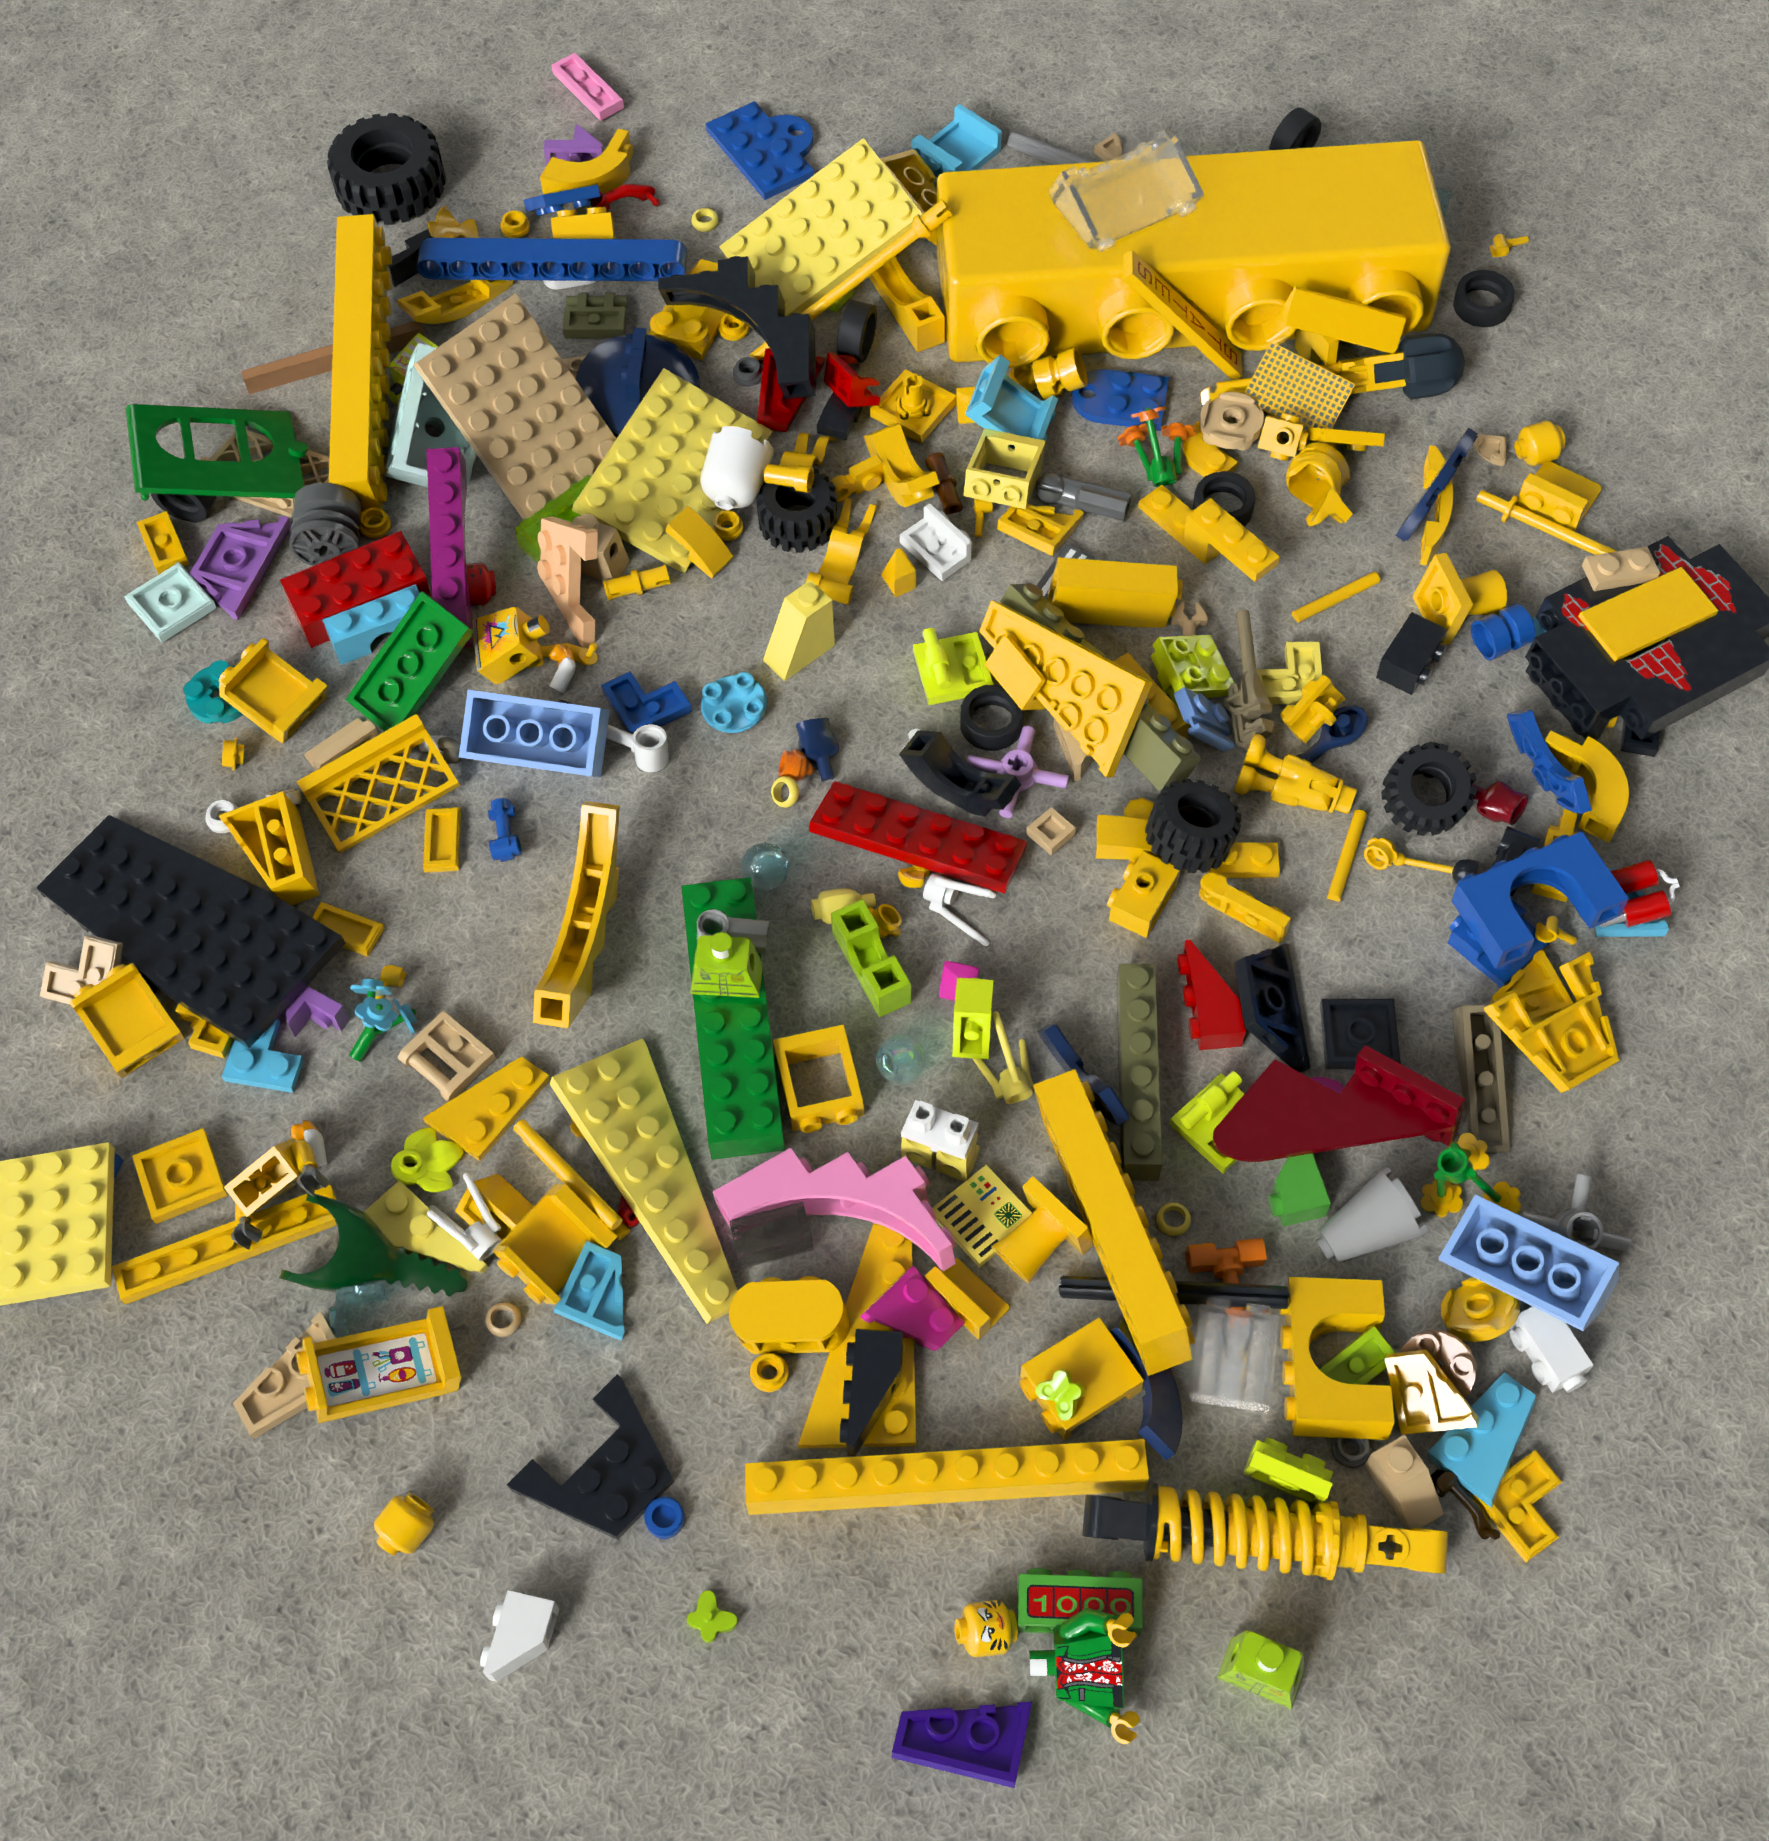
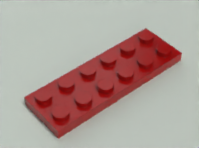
[809,781,1028,894]

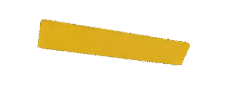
[1280,286,1406,354]

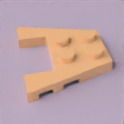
[537,516,598,648]

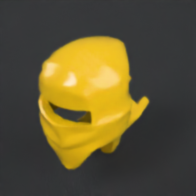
[1286,442,1353,527]

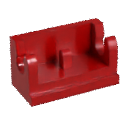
[824,352,880,407]

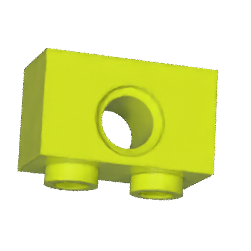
[952,977,994,1060]

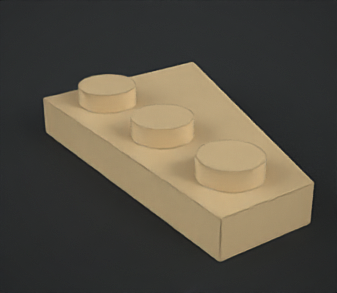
[233,1311,336,1440]

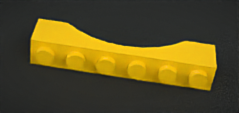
[869,257,945,353]

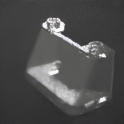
[1048,126,1204,252]

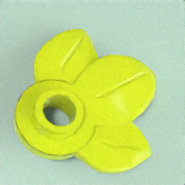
[391,1128,464,1192]

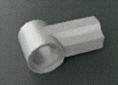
[697,909,769,954]

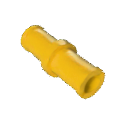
[603,564,671,601]

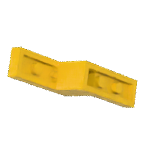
[1138,485,1280,582]

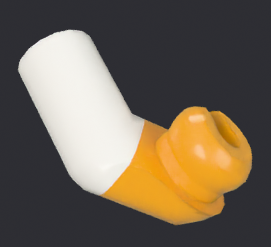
[549,644,576,694]
[291,1120,327,1167]

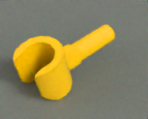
[1489,234,1529,257]
[974,498,993,537]
[1535,916,1577,945]
[375,965,406,999]

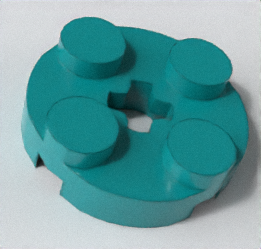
[183,660,243,724]

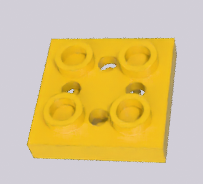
[870,369,956,444]

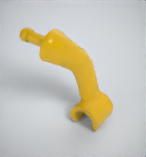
[527,642,598,668]

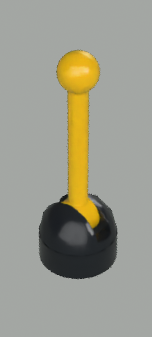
[1393,853,1479,883]

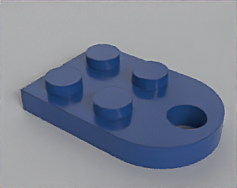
[1072,369,1169,431]

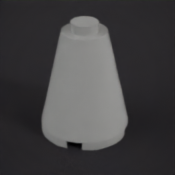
[1316,1167,1428,1263]

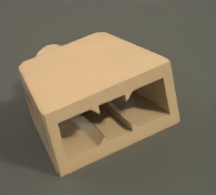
[571,514,630,581]

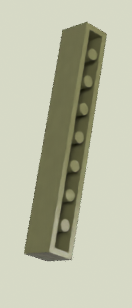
[1000,583,1201,792]

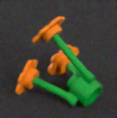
[1117,406,1197,487]

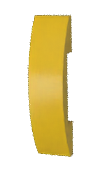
[397,280,513,324]
[1420,445,1453,565]

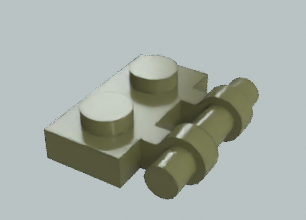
[563,292,628,338]

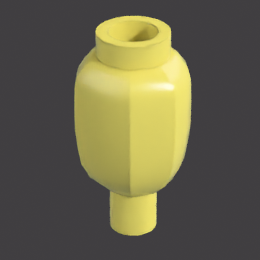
[811,888,876,924]

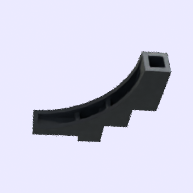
[658,256,816,399]

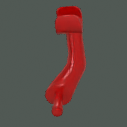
[591,184,660,211]

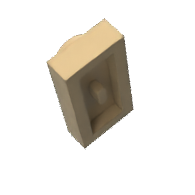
[1582,547,1660,591]

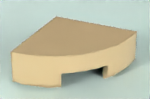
[1093,133,1123,161]
[1474,434,1506,467]

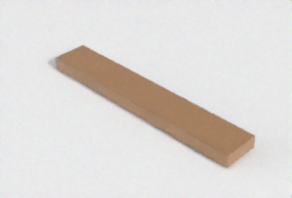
[241,321,425,394]

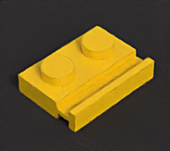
[1307,427,1385,451]

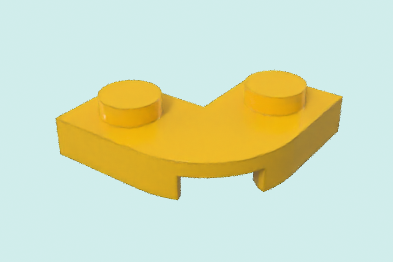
[1182,420,1238,477]

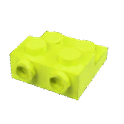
[1242,1438,1333,1505]

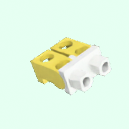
[901,1100,980,1182]

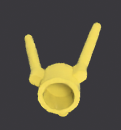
[972,1011,1034,1104]

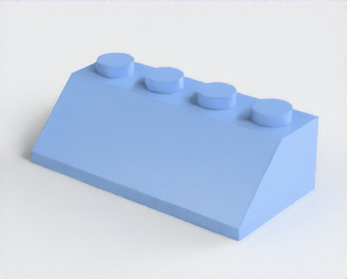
[1439,1195,1619,1331]

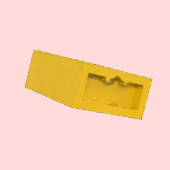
[773,1024,864,1133]

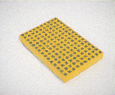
[1244,342,1355,432]

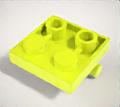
[913,628,994,705]
[1151,635,1234,708]
[1169,1071,1244,1174]

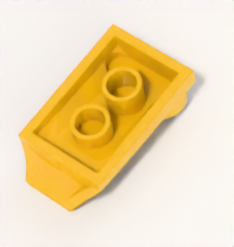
[648,259,726,361]

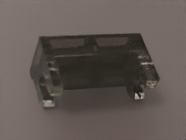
[729,1202,814,1269]

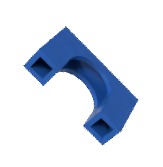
[1452,831,1629,969]

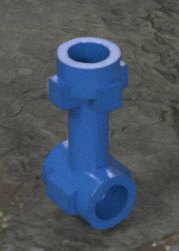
[488,798,522,862]

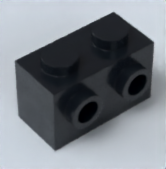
[1376,612,1448,695]

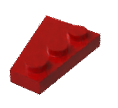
[757,348,826,432]

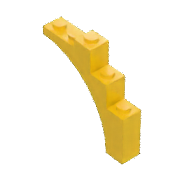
[533,801,620,1028]

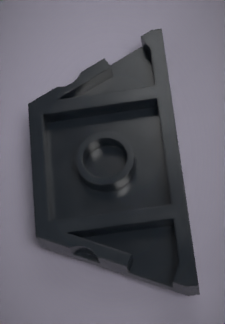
[1234,943,1311,1072]

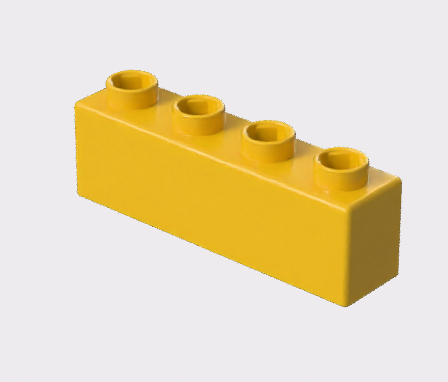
[937,140,1451,368]

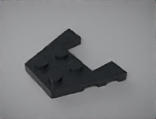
[507,1374,674,1540]

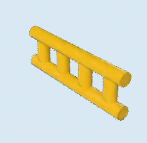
[513,1119,630,1241]

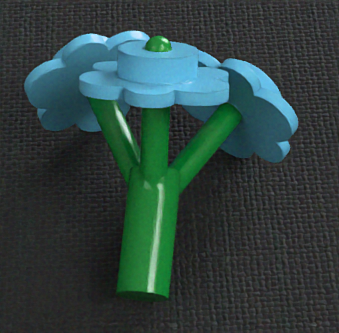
[349,978,418,1062]

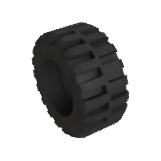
[327,113,446,225]

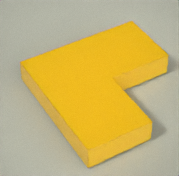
[1295,329,1339,367]
[1473,1450,1562,1562]

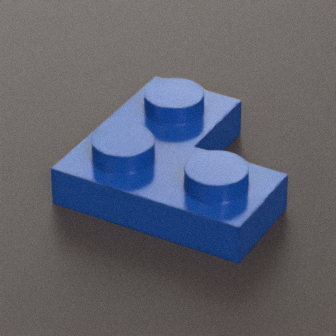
[524,184,600,216]
[601,671,692,734]

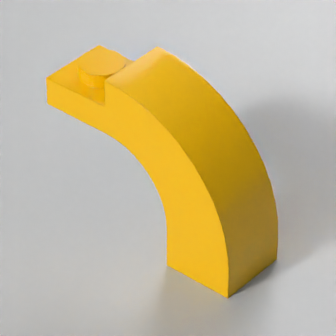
[540,128,633,195]
[864,424,940,507]
[1545,731,1629,843]

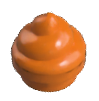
[778,749,815,782]

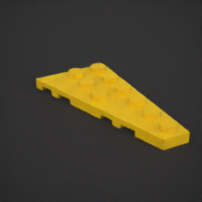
[979,600,1153,778]

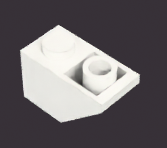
[480,1590,559,1682]

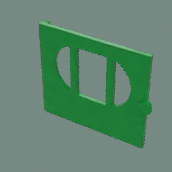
[125,404,308,501]

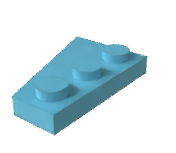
[1428,1372,1536,1508]

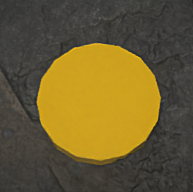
[1441,1277,1520,1342]

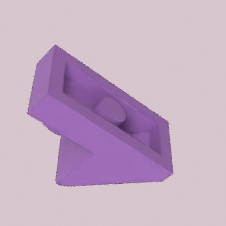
[544,124,603,165]
[285,986,350,1037]

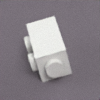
[1510,1306,1594,1393]

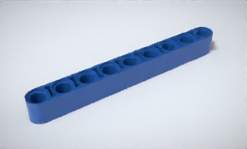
[417,238,687,281]

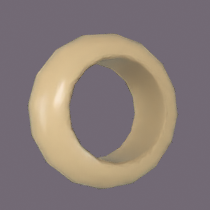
[486,1302,521,1337]

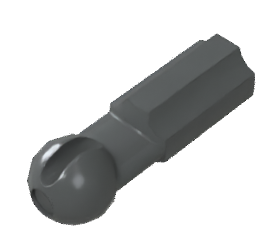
[1035,472,1132,521]

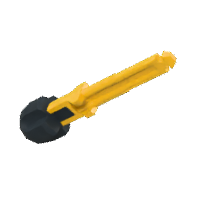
[1200,333,1465,405]

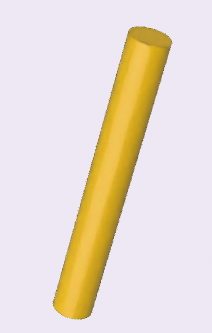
[1292,571,1380,623]
[1327,810,1367,902]

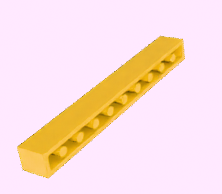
[745,1439,1149,1515]

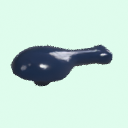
[1296,705,1369,765]

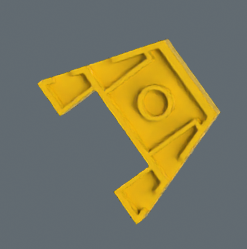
[1484,951,1619,1093]

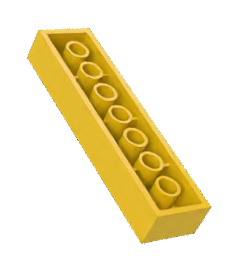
[1033,1069,1195,1376]

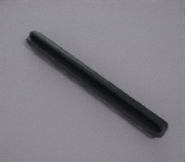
[1059,1275,1290,1309]

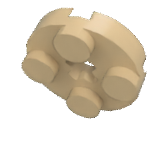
[1200,392,1264,451]

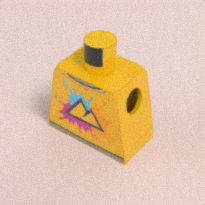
[472,607,550,684]

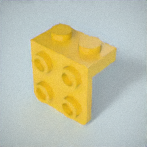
[1517,461,1602,531]

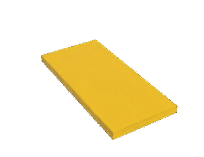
[1578,567,1718,661]

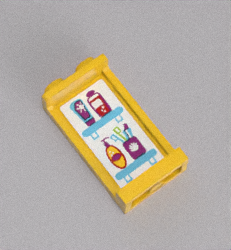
[296,1306,461,1424]

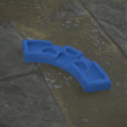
[1507,710,1592,814]

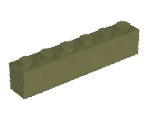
[1116,964,1162,1181]

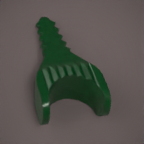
[279,1194,468,1297]

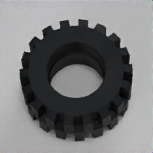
[756,468,838,553]
[1381,743,1477,836]
[1145,779,1242,873]

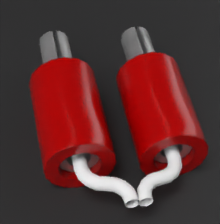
[1600,860,1680,928]

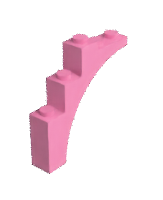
[713,1148,956,1272]

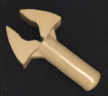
[1171,601,1208,636]

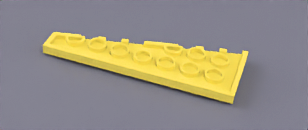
[550,1038,738,1324]

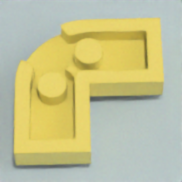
[1257,642,1322,705]

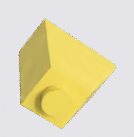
[763,580,835,681]

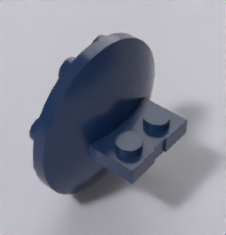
[576,327,700,439]

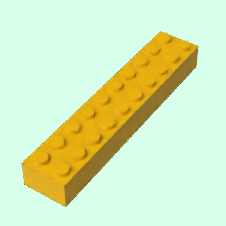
[329,214,392,512]

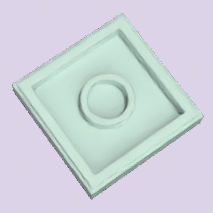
[124,562,217,643]

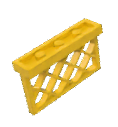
[296,714,460,853]

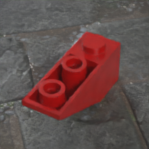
[1177,940,1246,1051]

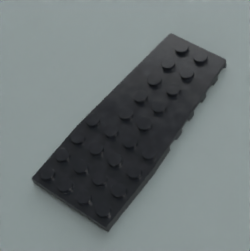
[37,815,346,1049]

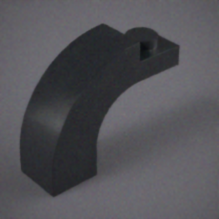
[899,730,1021,817]

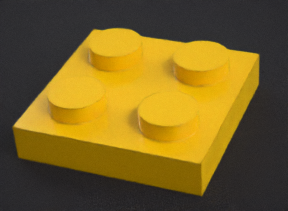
[132,1128,228,1224]

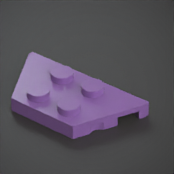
[190,516,292,620]

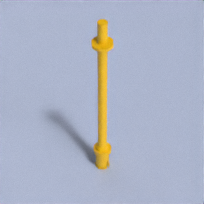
[750,198,954,362]
[1476,490,1617,555]

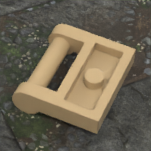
[398,1010,496,1102]

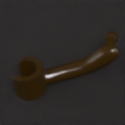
[1430,1469,1500,1540]

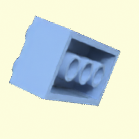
[459,690,610,777]

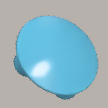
[701,672,767,733]

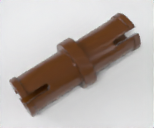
[925,453,963,515]

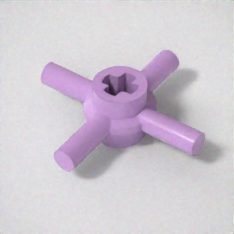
[967,726,1069,818]

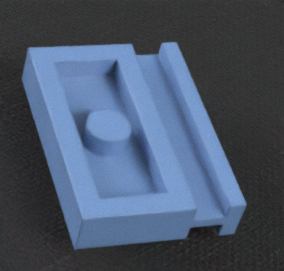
[1174,687,1236,752]

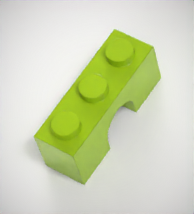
[831,899,911,1018]

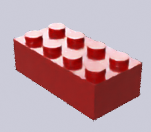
[280,531,432,648]

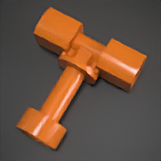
[1185,1238,1267,1329]

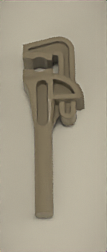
[1223,610,1274,749]

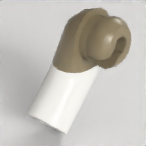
[419,735,461,763]

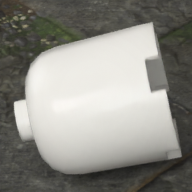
[701,426,774,510]

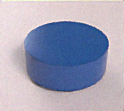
[644,1497,685,1539]

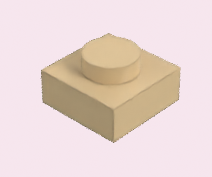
[1027,807,1076,855]

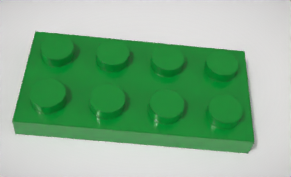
[345,591,474,732]

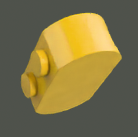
[729,1276,850,1354]

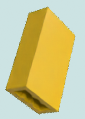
[1048,557,1183,628]

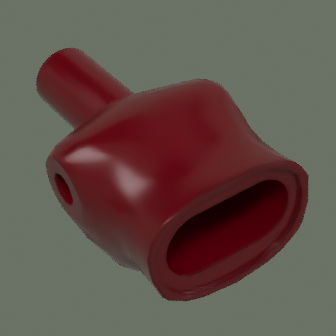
[1472,781,1528,825]

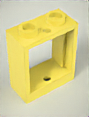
[964,428,1046,509]

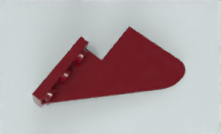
[1213,1045,1465,1162]

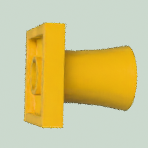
[1412,553,1507,645]
[991,1176,1094,1284]

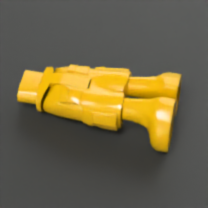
[1233,733,1357,814]

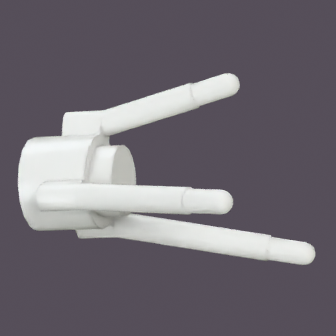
[923,873,996,946]
[427,1173,502,1261]

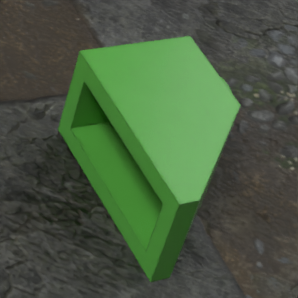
[1268,1153,1331,1227]

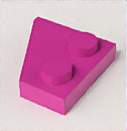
[860,1266,965,1351]

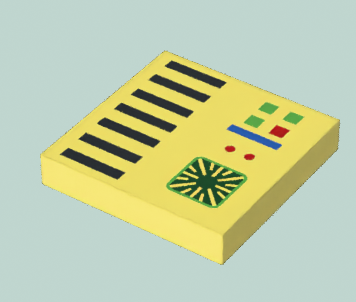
[932,1165,1032,1268]

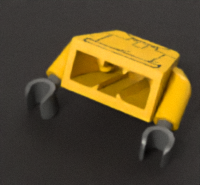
[224,1138,329,1250]

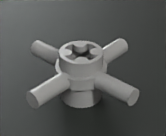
[1519,1174,1631,1253]

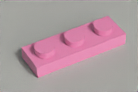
[552,53,624,121]

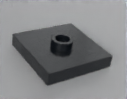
[1320,999,1401,1069]

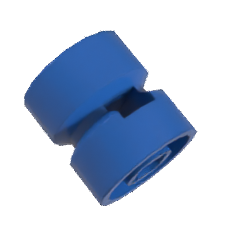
[1471,603,1535,661]

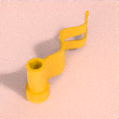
[764,432,835,493]
[806,498,876,605]

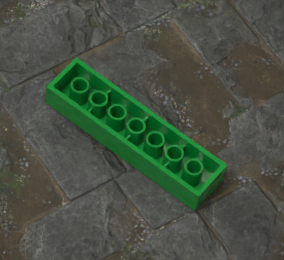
[681,877,785,1160]

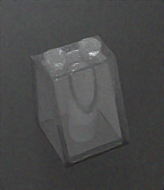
[1186,1297,1279,1414]

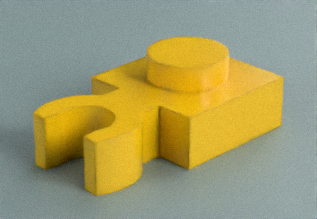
[830,455,883,502]

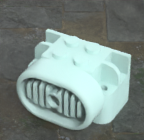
[385,343,477,489]

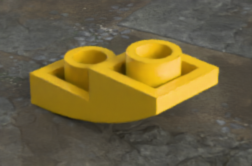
[665,506,733,579]

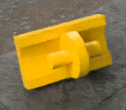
[1280,675,1345,744]

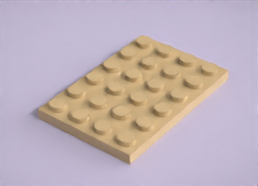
[413,293,616,526]

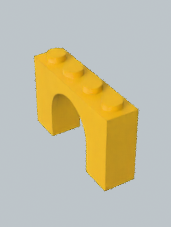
[1278,1277,1394,1440]

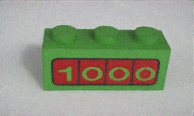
[1017,1568,1143,1637]

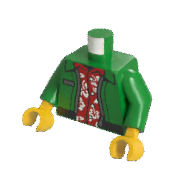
[1029,1608,1140,1744]

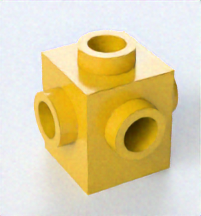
[1258,412,1309,461]

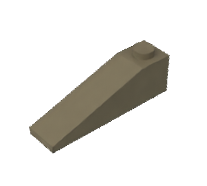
[1452,1004,1510,1153]

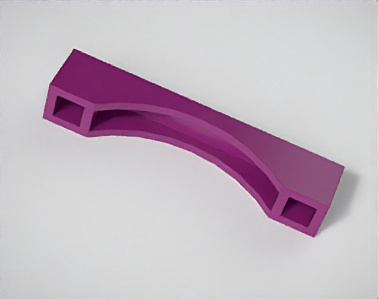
[426,447,473,648]

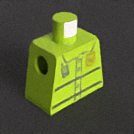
[690,932,763,998]
[1217,1630,1305,1709]

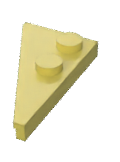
[364,1181,488,1273]

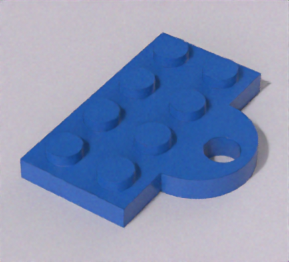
[705,101,814,200]

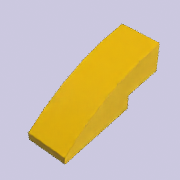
[1096,814,1162,862]

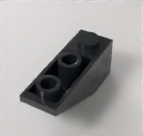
[840,1329,903,1457]

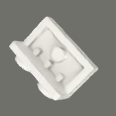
[900,503,972,581]

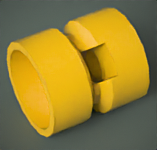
[1032,347,1088,400]

